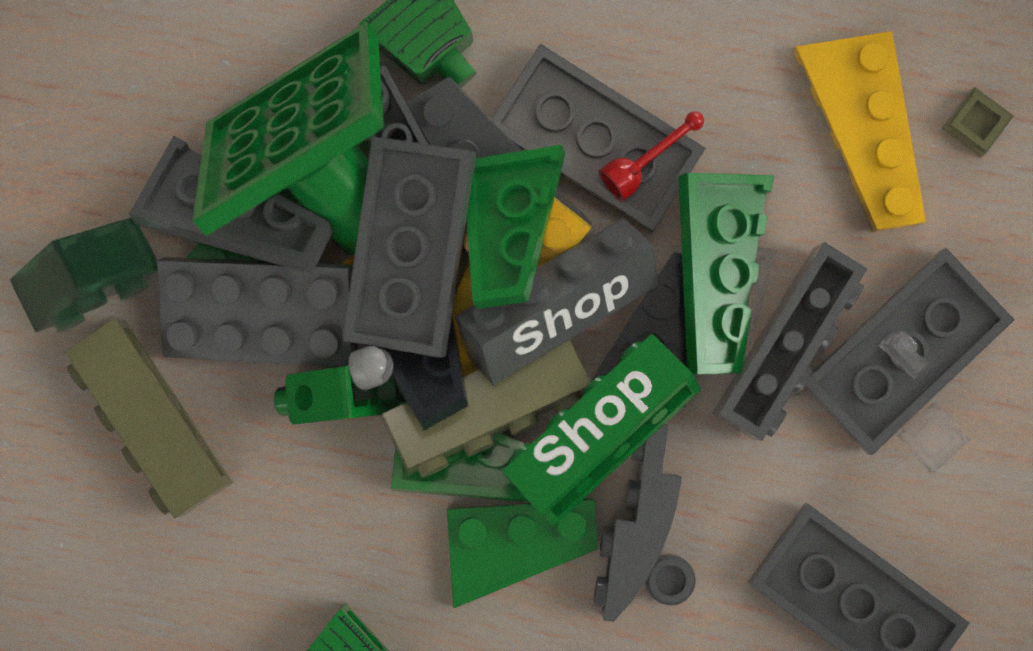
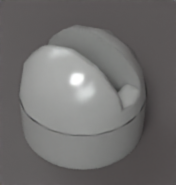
[349,346,394,390]

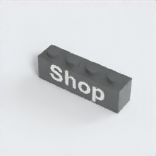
[455,218,659,385]

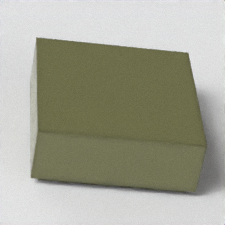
[942,87,1014,157]

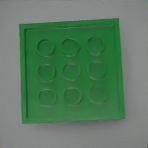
[193,22,384,256]

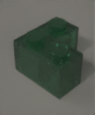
[10,217,158,333]

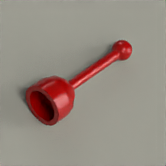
[598,111,705,202]

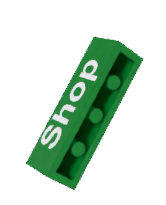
[502,334,701,527]

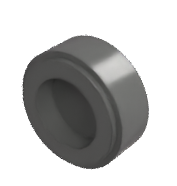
[645,554,696,605]

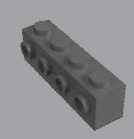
[712,242,868,441]

